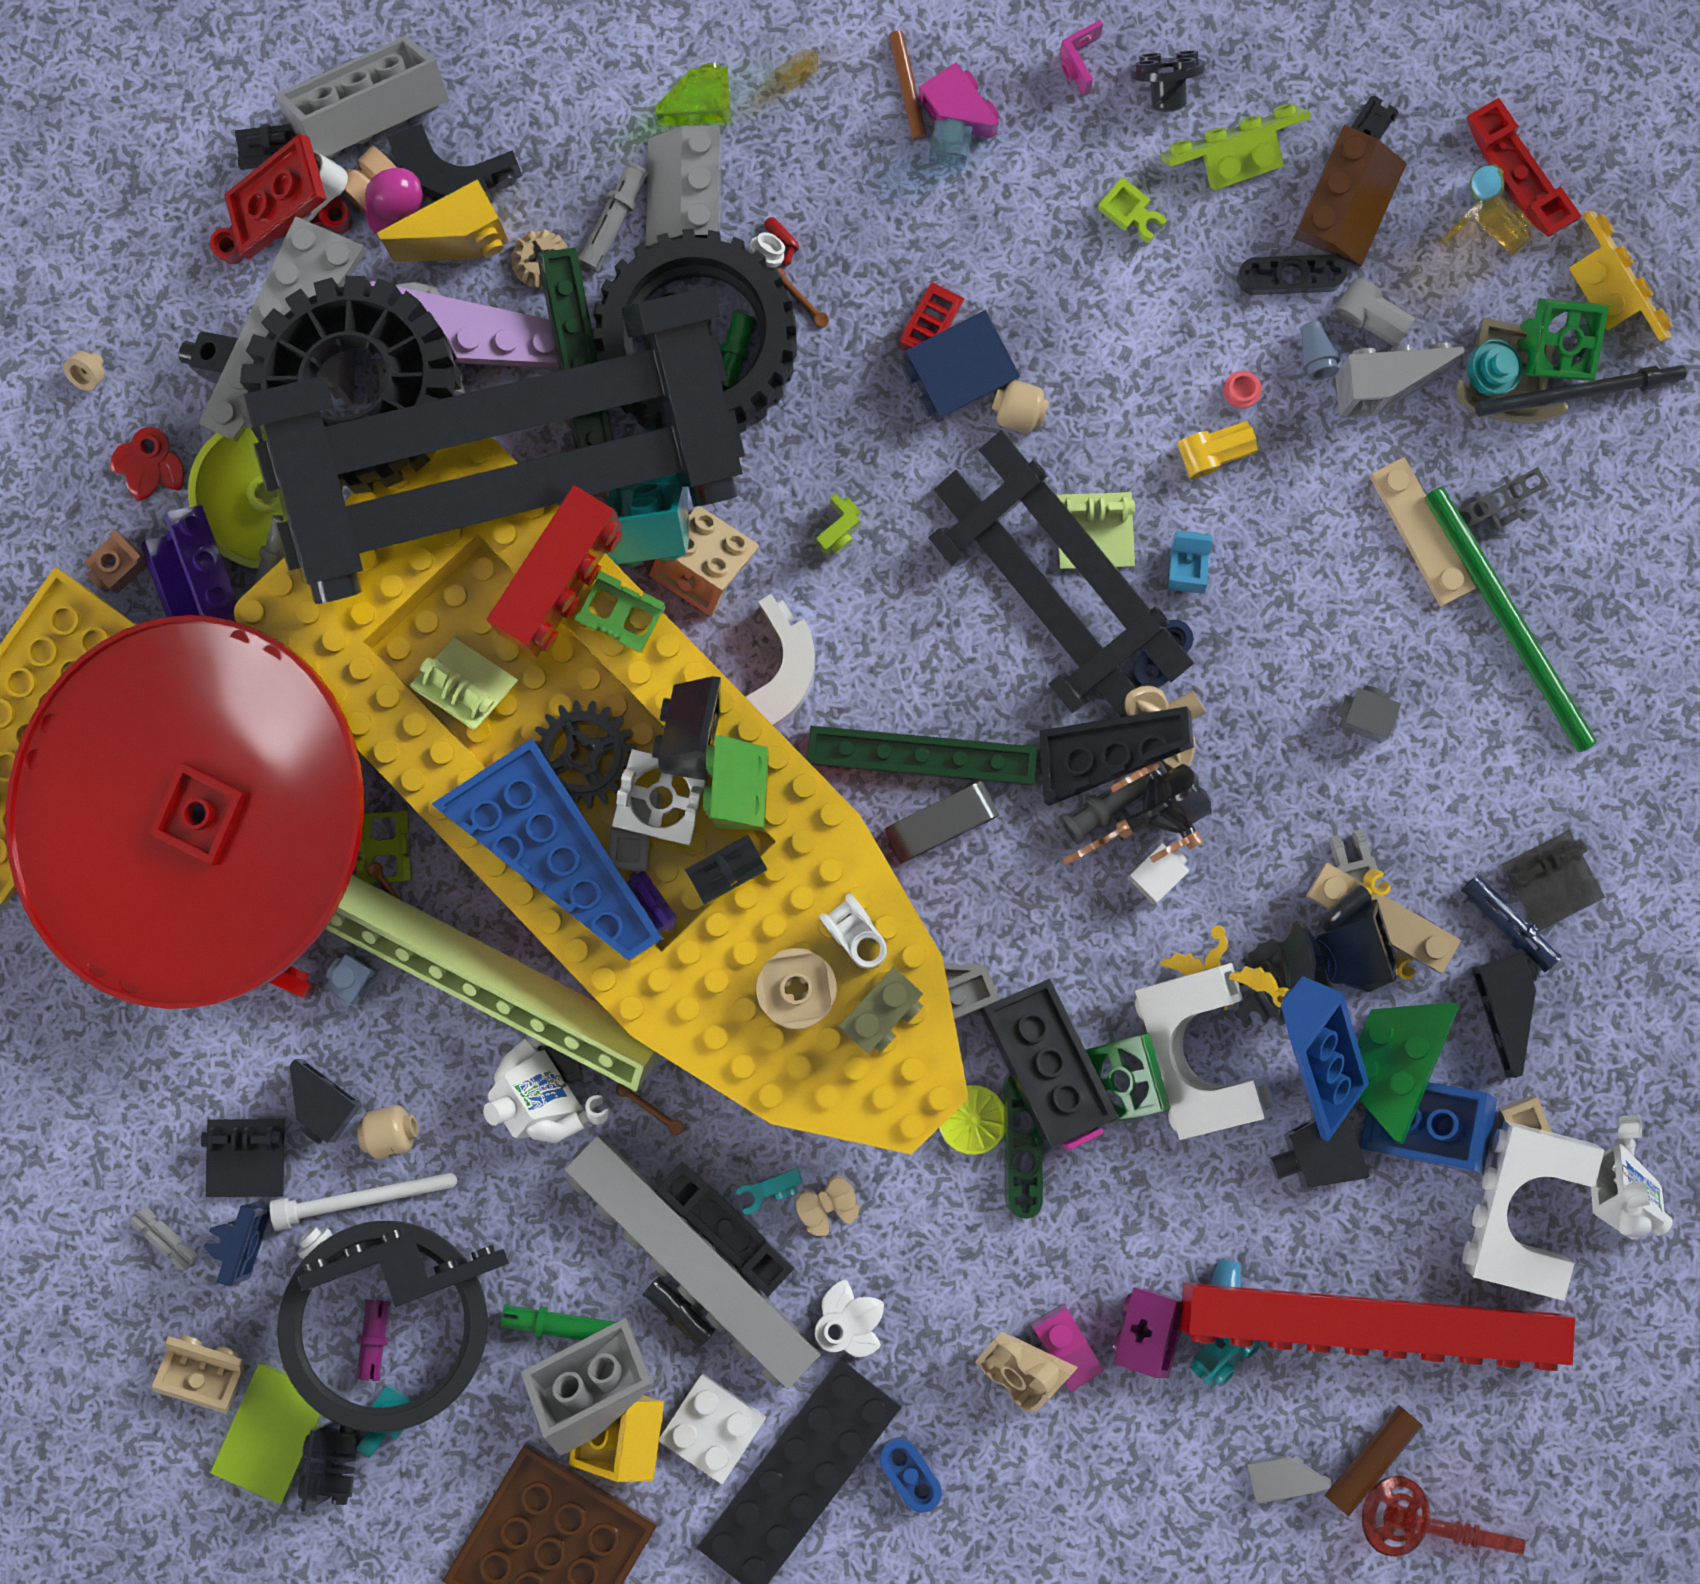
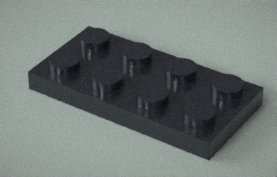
[980,979,1119,1151]

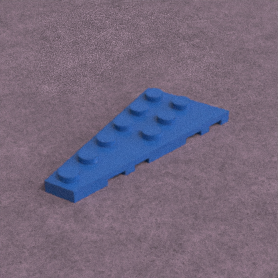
[432,739,663,961]

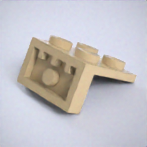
[649,506,759,617]

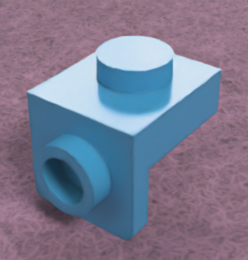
[1167,531,1212,594]

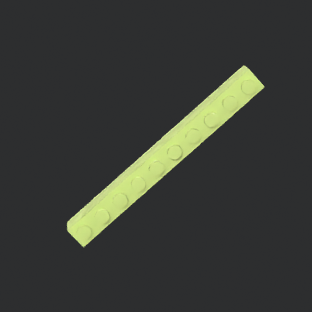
[325,875,660,1091]

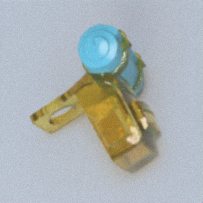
[1440,164,1533,258]

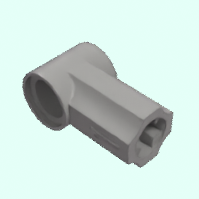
[1334,278,1415,347]

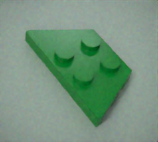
[1358,1002,1459,1144]

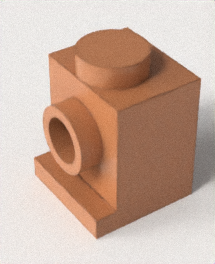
[84,530,148,594]

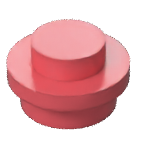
[1223,371,1262,409]

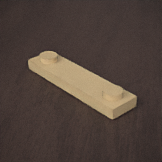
[1369,457,1476,607]
[1306,863,1462,974]

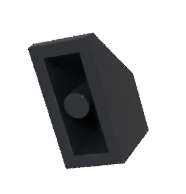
[290,1059,363,1144]

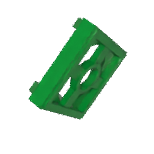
[1517,298,1609,381]
[1085,1033,1171,1124]

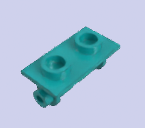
[1189,1337,1263,1390]

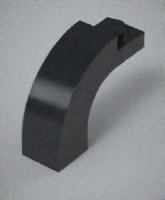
[387,123,523,203]

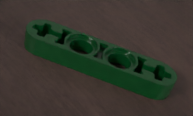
[1003,1072,1043,1219]

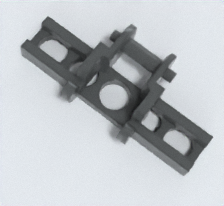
[1458,467,1549,533]

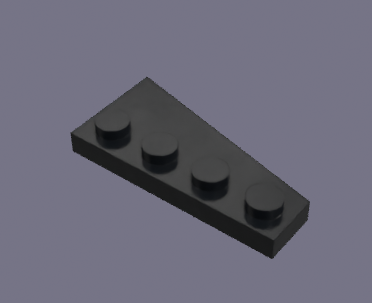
[1039,706,1194,806]

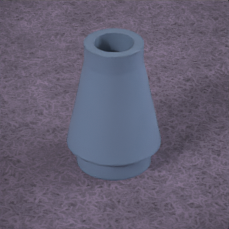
[1300,321,1340,380]

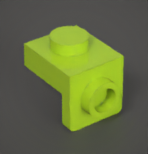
[816,493,861,556]

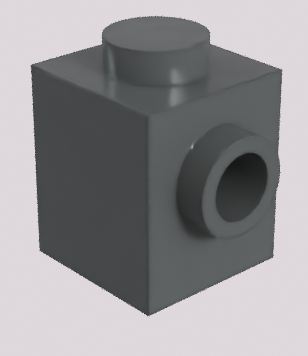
[1336,685,1401,743]

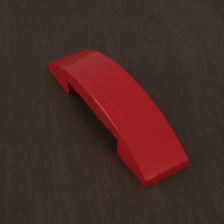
[1466,97,1581,237]

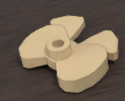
[795,1175,860,1236]

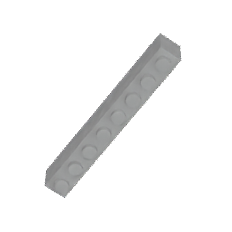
[564,1135,821,1390]

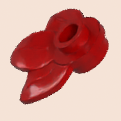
[110,427,184,501]

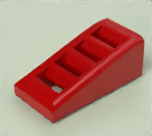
[898,282,965,352]

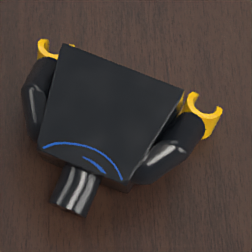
[1315,869,1415,992]

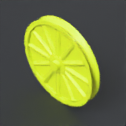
[939,1085,1005,1155]

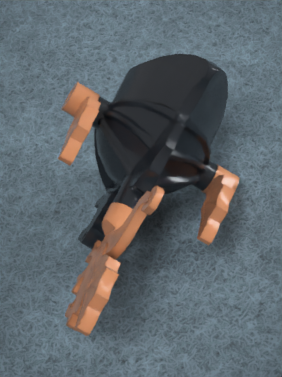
[1062,762,1212,866]

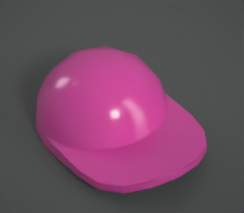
[365,168,423,235]

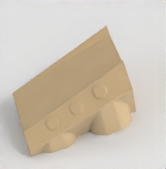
[975,1331,1078,1412]

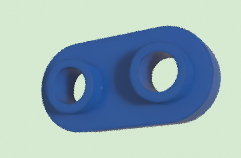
[880,1437,942,1513]

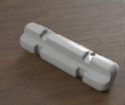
[130,1207,198,1270]

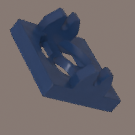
[204,1201,270,1287]

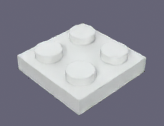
[659,1373,766,1485]

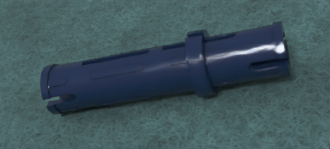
[1461,874,1562,973]

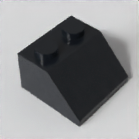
[652,676,721,781]

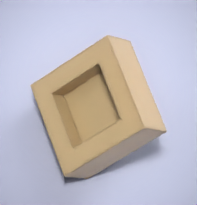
[1498,1095,1552,1133]

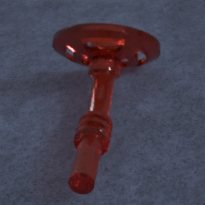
[1362,1476,1526,1557]

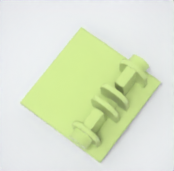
[1057,492,1135,569]
[410,637,518,731]

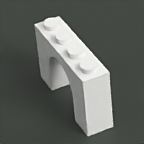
[1135,963,1277,1140]
[1462,1120,1605,1301]

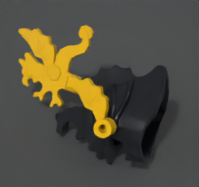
[1160,921,1331,1028]

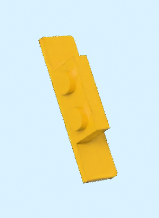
[1569,211,1673,342]

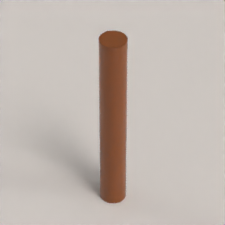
[889,30,927,141]

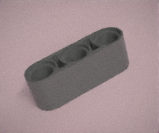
[884,781,999,864]

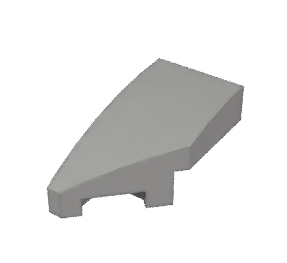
[1247,1455,1332,1504]

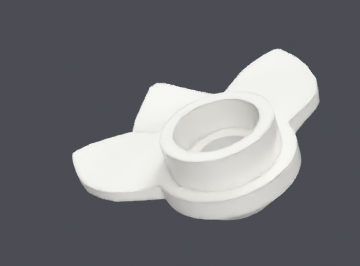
[814,1280,884,1357]

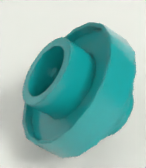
[1467,339,1523,396]

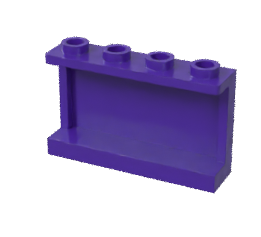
[141,505,237,622]

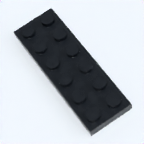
[697,1357,902,1584]

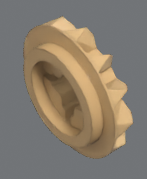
[511,229,568,289]

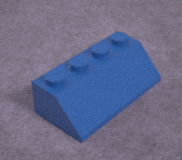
[1281,976,1369,1142]

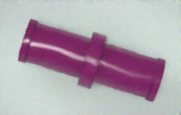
[355,1299,391,1381]

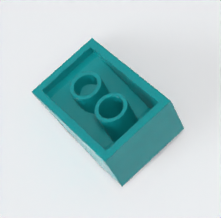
[606,474,689,567]

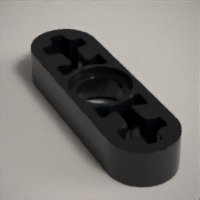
[1237,254,1347,295]

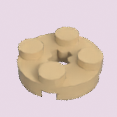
[756,948,837,1029]

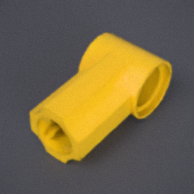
[1177,421,1258,479]

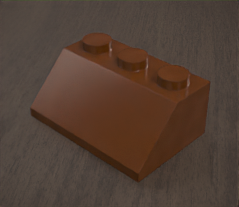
[1293,125,1407,267]

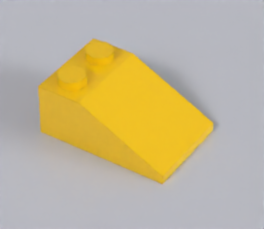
[377,179,509,262]

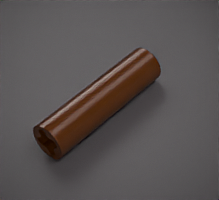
[1324,1405,1423,1517]

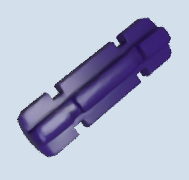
[627,871,677,932]

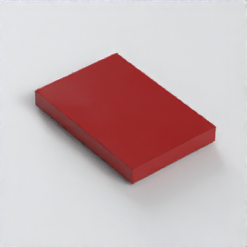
[224,133,327,260]

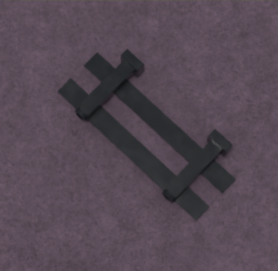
[928,430,1195,717]

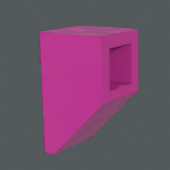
[919,62,1000,138]

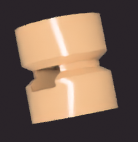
[342,146,397,215]

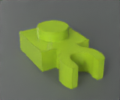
[1097,177,1167,243]

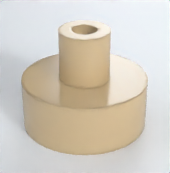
[63,351,105,391]

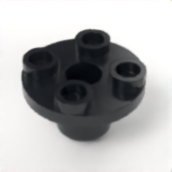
[1130,50,1205,112]

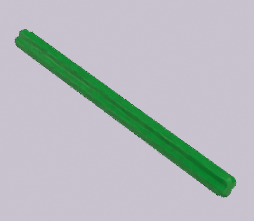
[1424,487,1597,752]

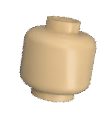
[991,380,1049,434]
[357,1105,419,1160]

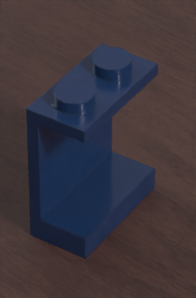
[901,309,1020,423]

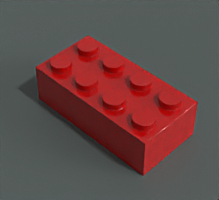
[486,485,623,658]

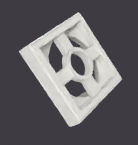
[612,749,708,846]

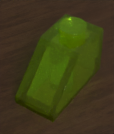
[655,63,732,127]

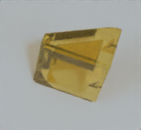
[775,49,819,90]

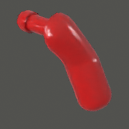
[764,217,799,266]

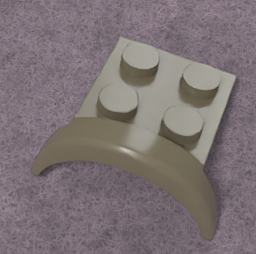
[1455,317,1568,424]

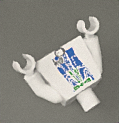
[483,1038,609,1143]
[1591,1115,1673,1240]

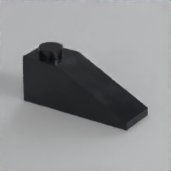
[1471,953,1537,1078]

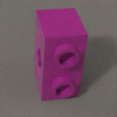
[1113,1287,1182,1378]

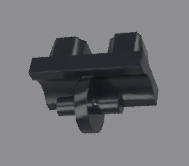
[235,123,296,170]
[685,835,768,905]

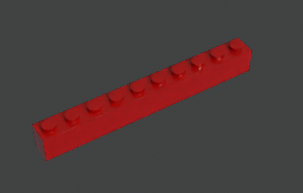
[1180,1282,1575,1371]

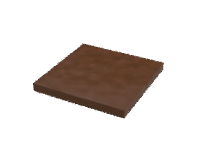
[442,1442,658,1584]

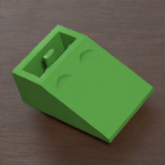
[703,735,769,831]

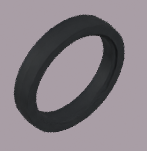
[277,1221,488,1432]

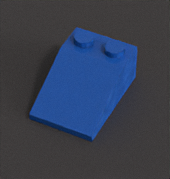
[1360,1082,1497,1175]

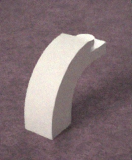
[746,594,815,728]

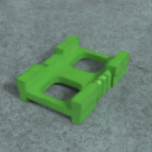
[574,571,666,654]

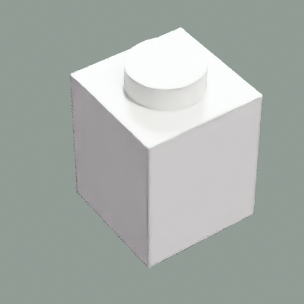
[1126,843,1190,905]

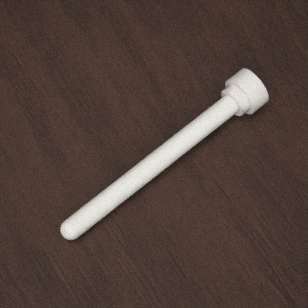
[270,1173,457,1231]

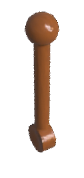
[776,267,829,328]
[367,862,402,901]
[616,1083,684,1136]

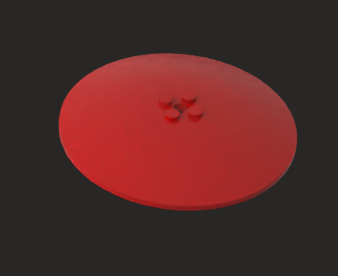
[5,615,364,1009]

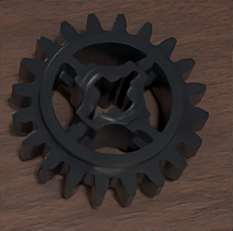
[535,700,638,809]

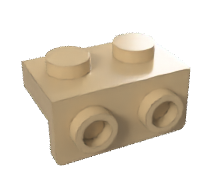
[151,1335,245,1414]

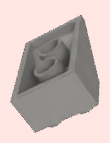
[520,1318,653,1456]

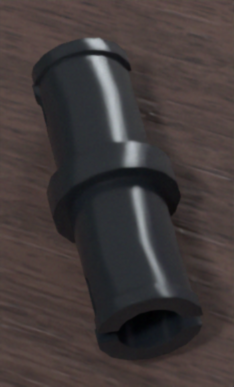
[642,1276,715,1349]

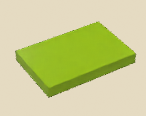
[210,1362,322,1504]

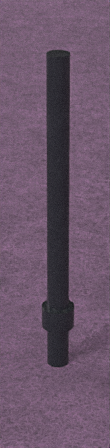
[1475,365,1687,417]

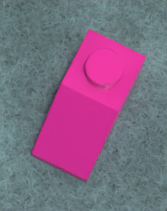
[1031,1304,1104,1392]

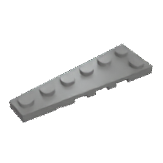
[199,216,367,442]

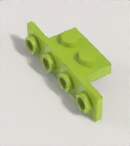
[1160,103,1311,190]

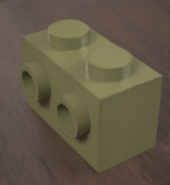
[838,966,923,1054]

